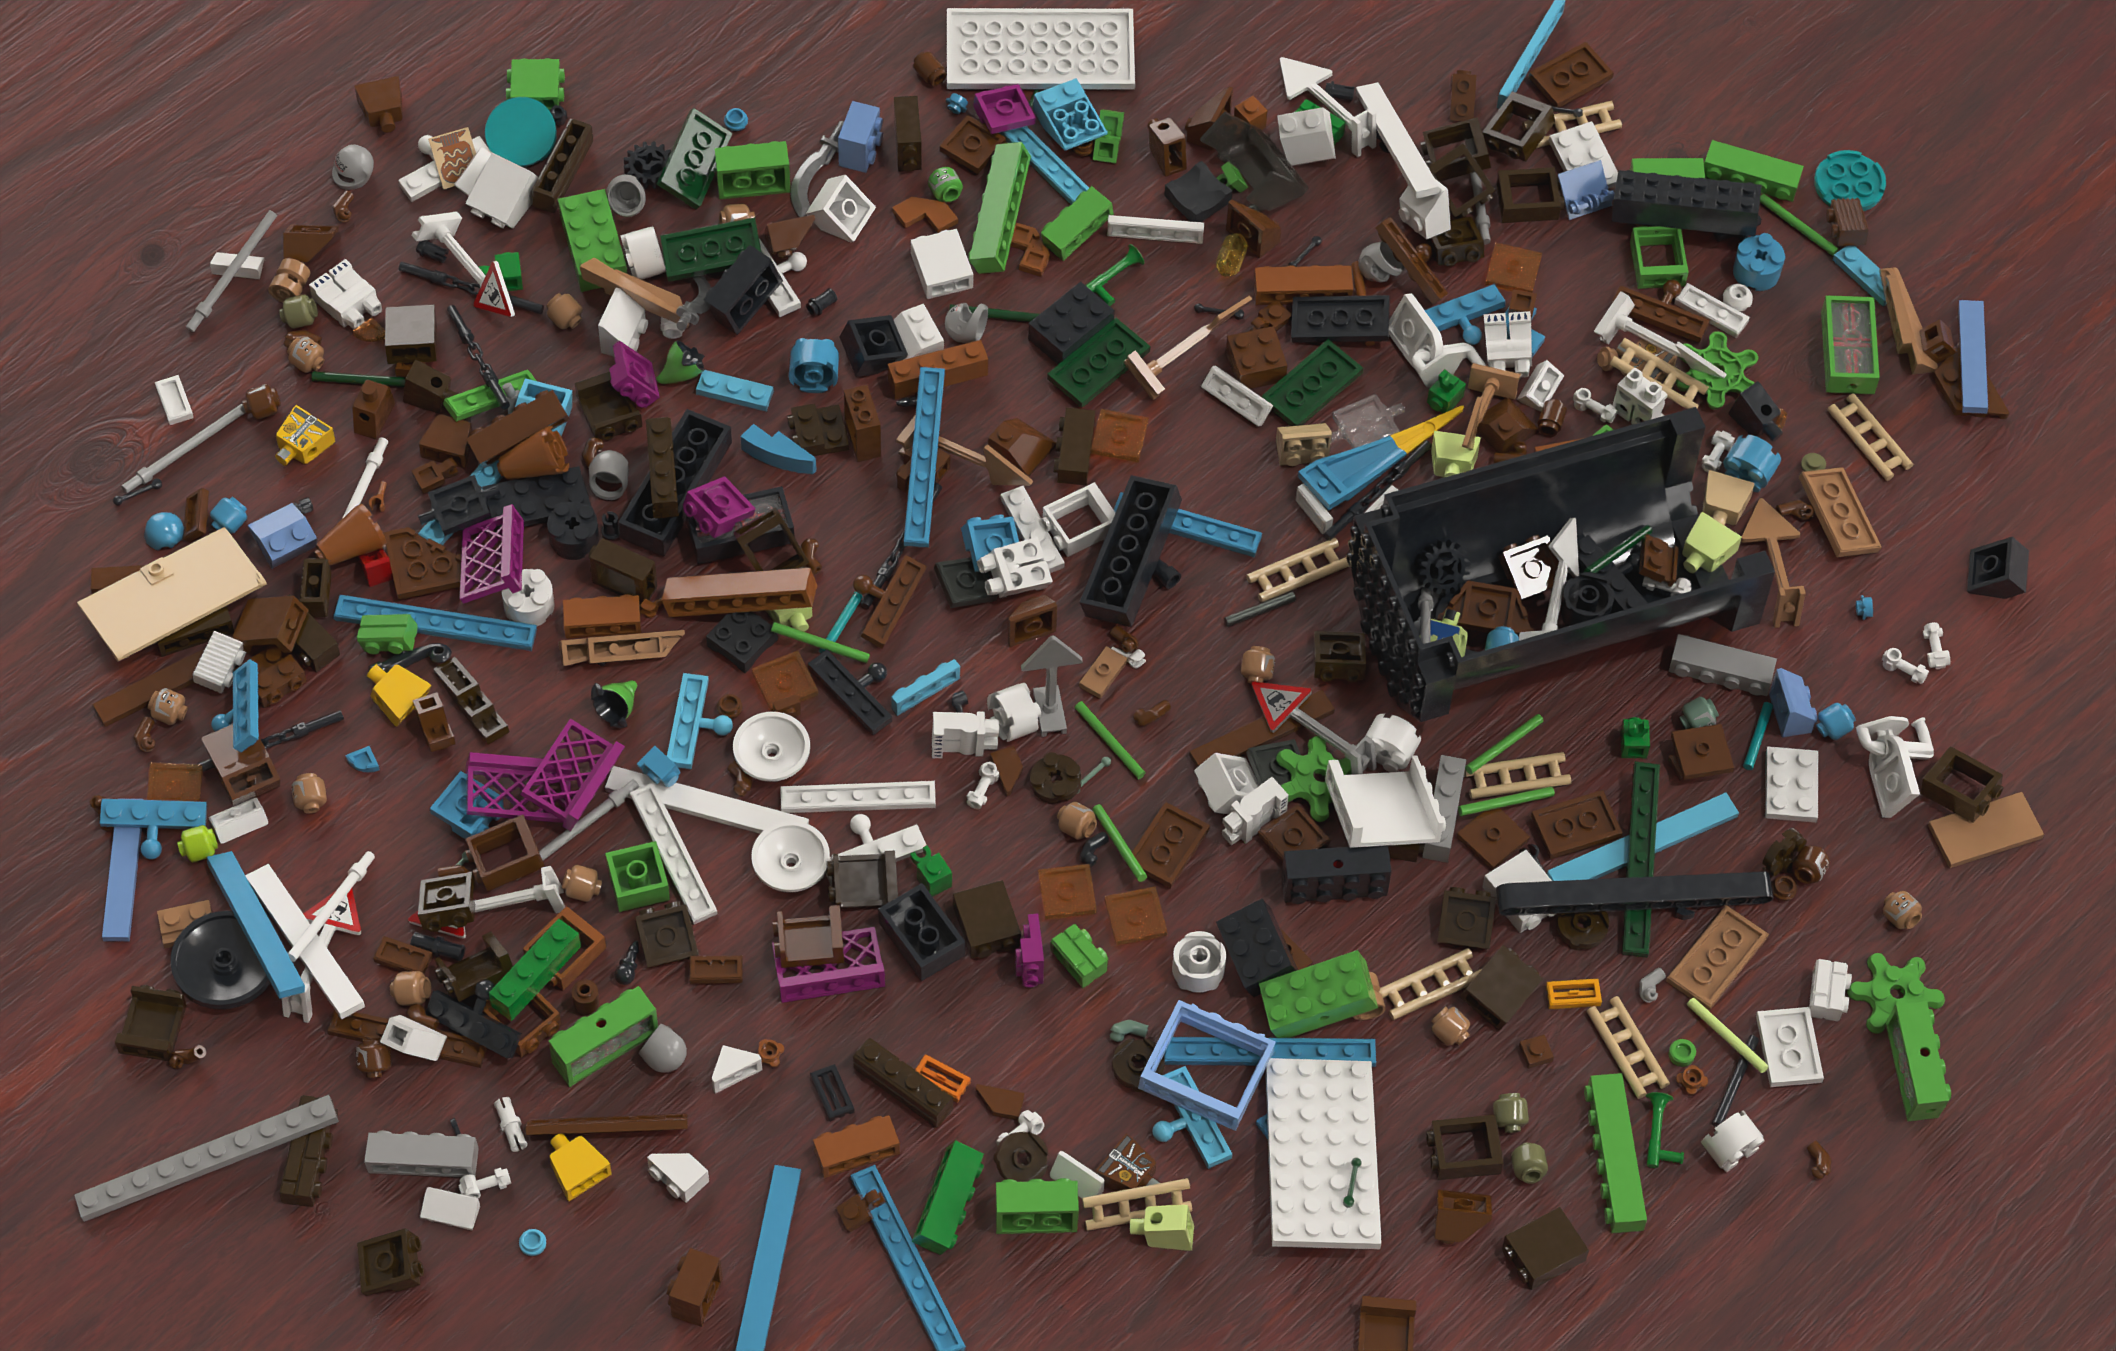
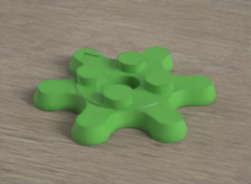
[1676,331,1758,410]
[1276,736,1352,822]
[1847,953,1945,1033]

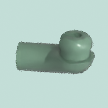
[1110,1020,1149,1042]

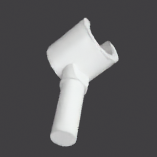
[1111,647,1146,669]

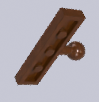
[1375,217,1449,304]
[1611,280,1710,343]
[853,555,927,649]

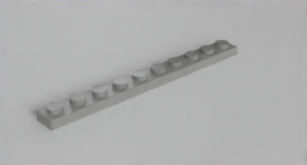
[75,1095,339,1222]

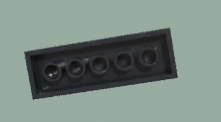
[1612,170,1762,236]
[618,409,732,556]
[1080,475,1182,627]

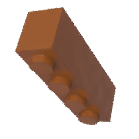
[1254,265,1353,305]
[888,340,988,400]

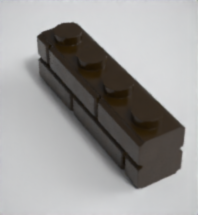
[531,119,593,213]
[646,417,679,519]
[853,1038,953,1128]
[279,1095,338,1207]

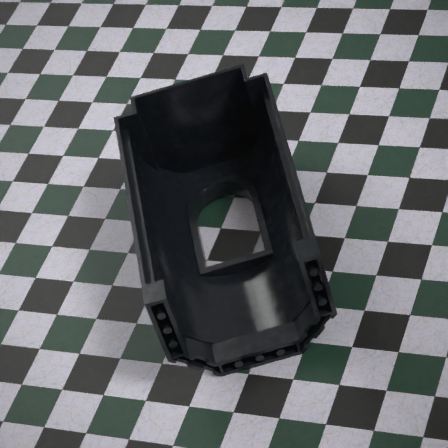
[1346,407,1775,722]

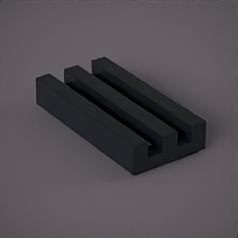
[810,1064,855,1122]

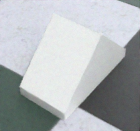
[712,1045,762,1094]

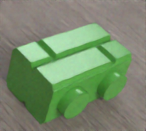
[357,614,418,654]
[1050,924,1108,988]

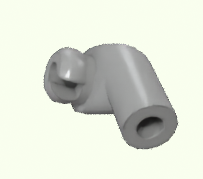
[1640,967,1666,1003]

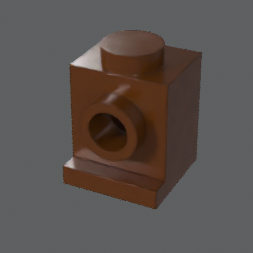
[1920,319,1957,363]

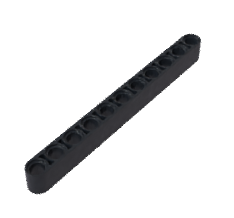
[1496,872,1774,916]

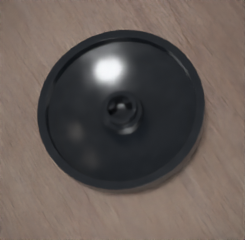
[170,911,271,1009]

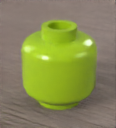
[177,825,218,862]

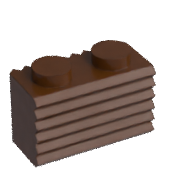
[1826,197,1869,246]

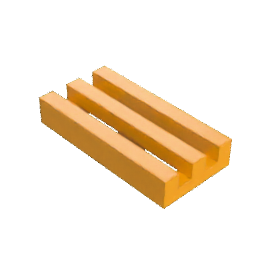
[1546,979,1602,1009]

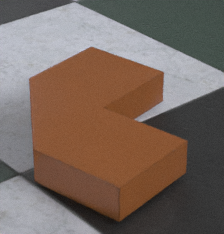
[892,197,958,233]
[1011,222,1050,277]

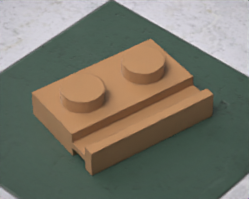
[157,900,212,949]

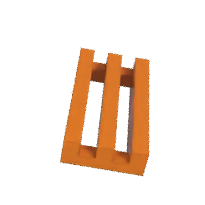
[915,1054,971,1103]

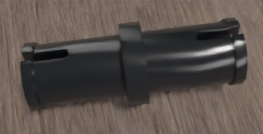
[410,932,466,961]

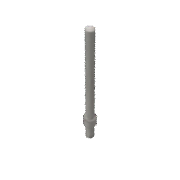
[1465,138,1491,245]
[186,210,277,332]
[121,404,246,493]
[1418,587,1433,644]
[516,779,639,880]

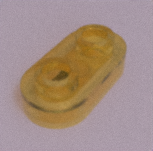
[1216,233,1247,277]

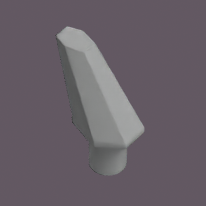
[502,383,520,415]

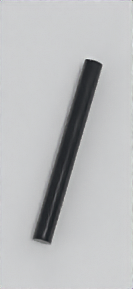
[1712,1035,1759,1127]

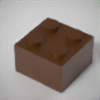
[1226,326,1287,389]
[667,1248,723,1327]

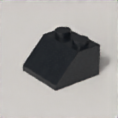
[839,315,908,377]
[1967,537,2029,599]

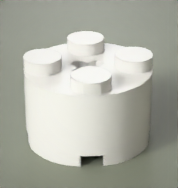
[620,226,666,280]
[502,569,555,626]
[987,683,1041,742]
[1366,714,1421,772]
[1172,931,1226,992]
[1701,1110,1765,1172]

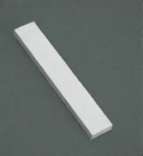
[781,781,936,813]
[630,782,718,925]

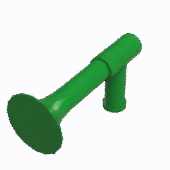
[1085,244,1144,306]
[1646,1092,1684,1168]

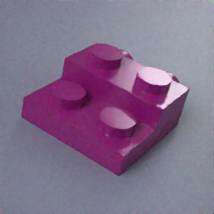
[973,84,1036,134]
[609,341,660,408]
[683,476,756,538]
[1015,914,1044,987]

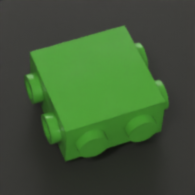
[506,58,565,111]

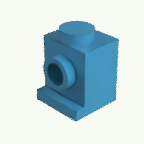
[637,746,681,787]

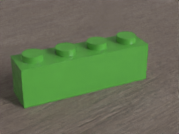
[1704,140,1804,202]

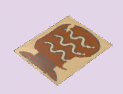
[428,127,476,189]

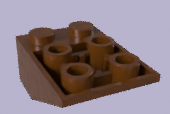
[201,724,280,807]

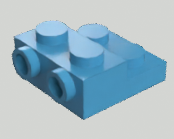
[961,515,1019,572]
[430,771,504,839]

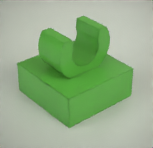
[1217,161,1248,193]

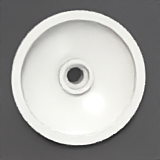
[733,712,810,781]
[752,821,830,892]

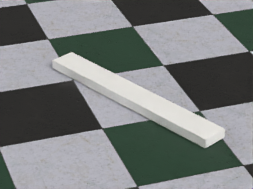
[1356,83,1439,198]
[605,766,809,834]
[245,864,365,1019]

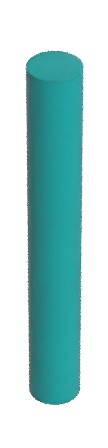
[819,592,863,654]
[1743,702,1773,770]

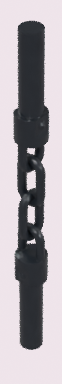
[399,262,544,314]
[447,305,510,410]
[1323,440,1432,541]
[860,483,942,609]
[186,710,344,777]

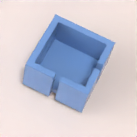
[838,101,883,173]

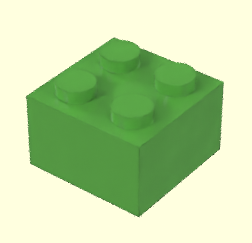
[605,841,670,912]

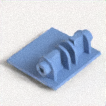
[1558,160,1614,220]

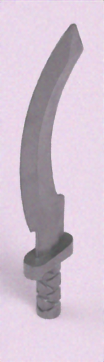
[791,121,844,217]
[676,275,711,331]

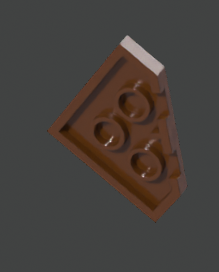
[383,527,470,600]

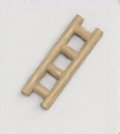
[1522,101,1622,148]
[1610,338,1709,409]
[1827,393,1914,481]
[1246,538,1349,603]
[1464,752,1571,799]
[1379,948,1482,1020]
[1587,996,1670,1099]
[1082,1178,1192,1231]

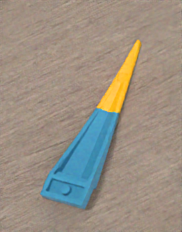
[1298,406,1464,511]

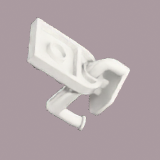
[1389,293,1486,387]
[1856,716,1934,818]

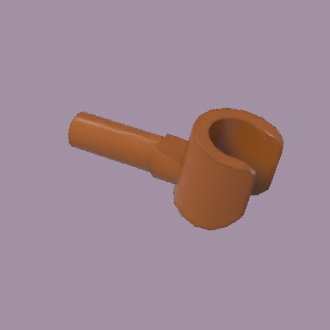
[369,481,387,512]
[640,596,663,617]

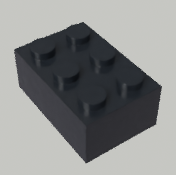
[703,245,783,335]
[1028,281,1115,365]
[878,883,965,981]
[1216,899,1298,997]

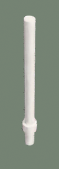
[342,438,388,519]
[288,851,375,962]

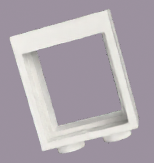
[1041,482,1115,557]

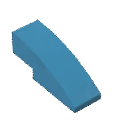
[740,424,816,474]

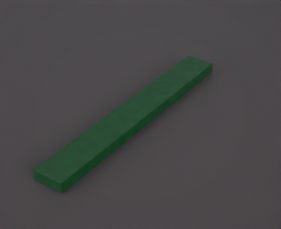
[1621,761,1660,958]

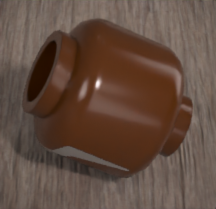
[242,384,281,420]
[1792,845,1830,884]
[356,1038,391,1077]

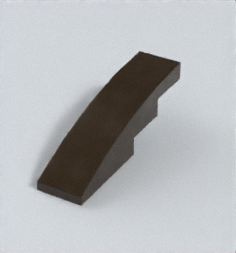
[433,657,510,744]

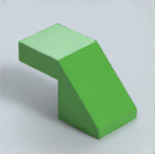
[1093,109,1124,163]

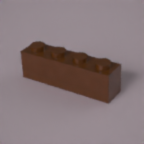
[466,390,570,468]

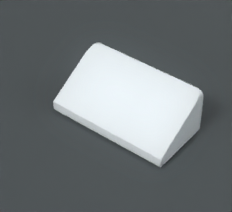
[210,252,264,279]
[1517,360,1564,411]
[209,798,268,843]
[1050,1151,1104,1198]
[420,1187,480,1230]

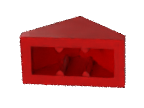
[358,548,393,587]

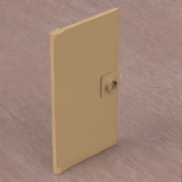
[77,527,267,662]

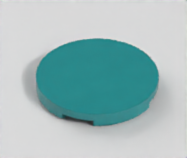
[485,97,557,167]
[1814,150,1886,211]

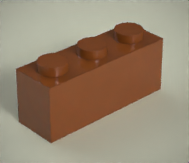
[563,594,641,639]
[813,1115,900,1178]

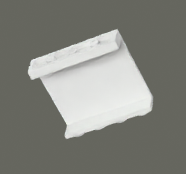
[1325,756,1446,848]

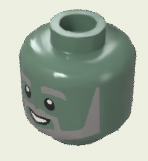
[1679,696,1719,729]

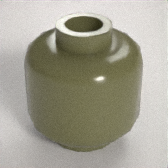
[279,295,318,329]
[1493,1093,1529,1133]
[1511,1143,1548,1183]

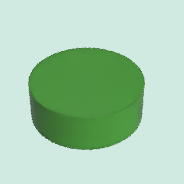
[1669,1039,1696,1067]

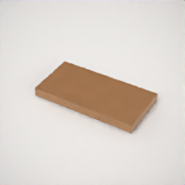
[1799,467,1882,557]
[1928,792,2044,868]
[1666,905,1769,1011]

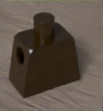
[403,360,459,413]

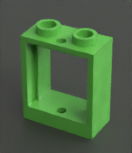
[1630,226,1688,289]

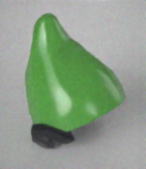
[656,340,705,384]
[591,680,637,729]

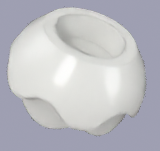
[1723,284,1753,311]

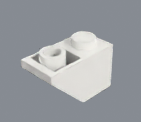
[380,1015,447,1061]
[647,1153,709,1202]

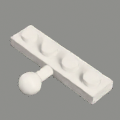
[398,135,492,202]
[759,238,807,317]
[826,814,926,886]

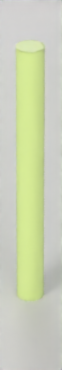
[1687,998,1769,1073]

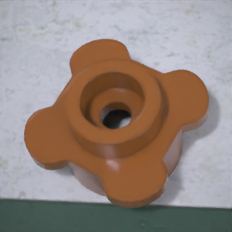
[757,1039,784,1067]
[1676,1065,1708,1095]

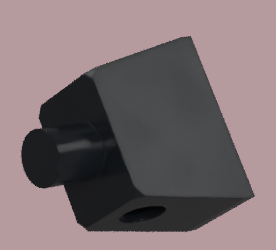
[1728,381,1784,442]

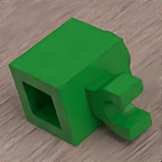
[479,252,523,291]
[1427,369,1466,413]
[1620,717,1650,759]
[910,845,952,897]

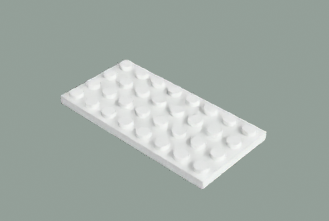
[947,8,1135,89]
[1265,1058,1381,1249]

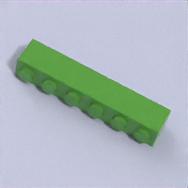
[969,142,1031,274]
[1584,1073,1647,1233]

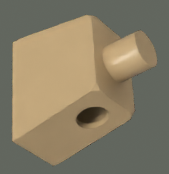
[1702,470,1755,526]

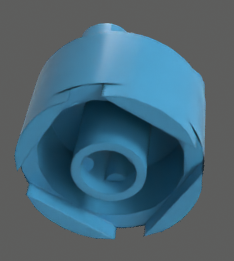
[1733,233,1785,291]
[789,338,839,393]
[1723,435,1781,492]

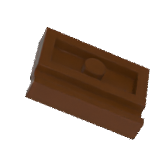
[1639,534,1678,587]

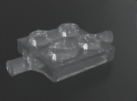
[1331,394,1405,449]

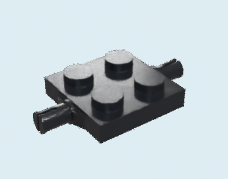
[418,475,501,536]

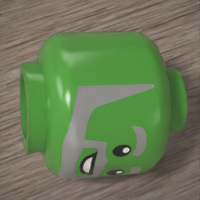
[928,167,963,202]

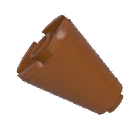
[497,425,569,480]
[314,503,387,565]

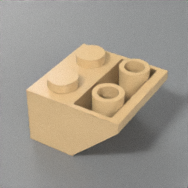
[1276,423,1332,466]

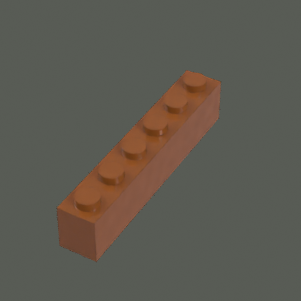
[662,568,817,617]

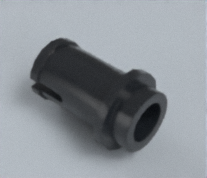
[1325,81,1355,101]
[416,240,449,263]
[806,288,838,316]
[601,512,620,540]

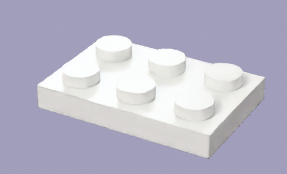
[1548,121,1618,188]
[1765,747,1818,823]
[1756,1007,1824,1087]

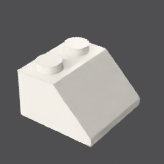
[1277,107,1336,166]
[806,175,876,242]
[1399,178,1451,239]
[598,287,648,357]
[894,304,944,360]
[1194,753,1259,814]

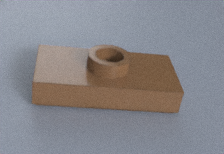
[1079,646,1128,699]

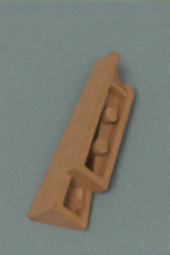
[580,258,689,328]
[1879,267,1938,375]
[558,630,685,666]

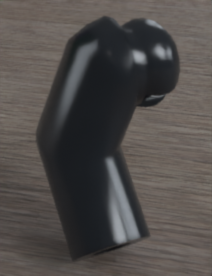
[1080,831,1109,867]

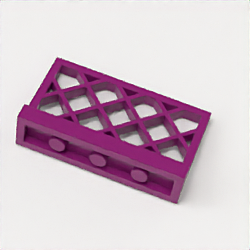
[460,504,524,604]
[520,719,625,831]
[466,752,572,823]
[772,927,885,1003]

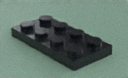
[1291,295,1390,343]
[482,466,592,533]

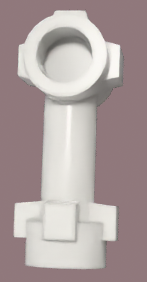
[1573,388,1618,423]
[1702,430,1735,473]
[1642,576,1691,597]
[1923,622,1950,669]
[1882,648,1929,684]
[967,762,999,809]
[996,1110,1044,1145]
[459,1168,511,1199]

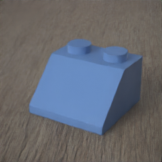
[248,503,317,569]
[1769,668,1817,737]

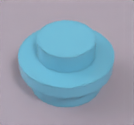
[519,1229,546,1256]

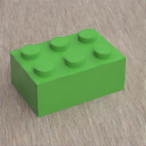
[715,141,790,200]
[996,1178,1079,1234]

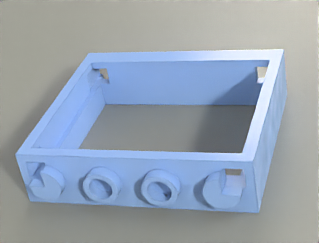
[1138,1000,1276,1131]

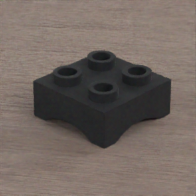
[1164,161,1232,222]
[706,611,778,674]

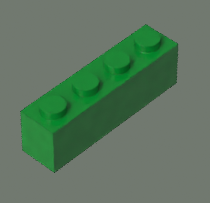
[489,918,581,1021]
[912,1140,984,1255]

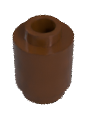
[913,52,947,86]
[1537,399,1567,437]
[572,979,600,1015]

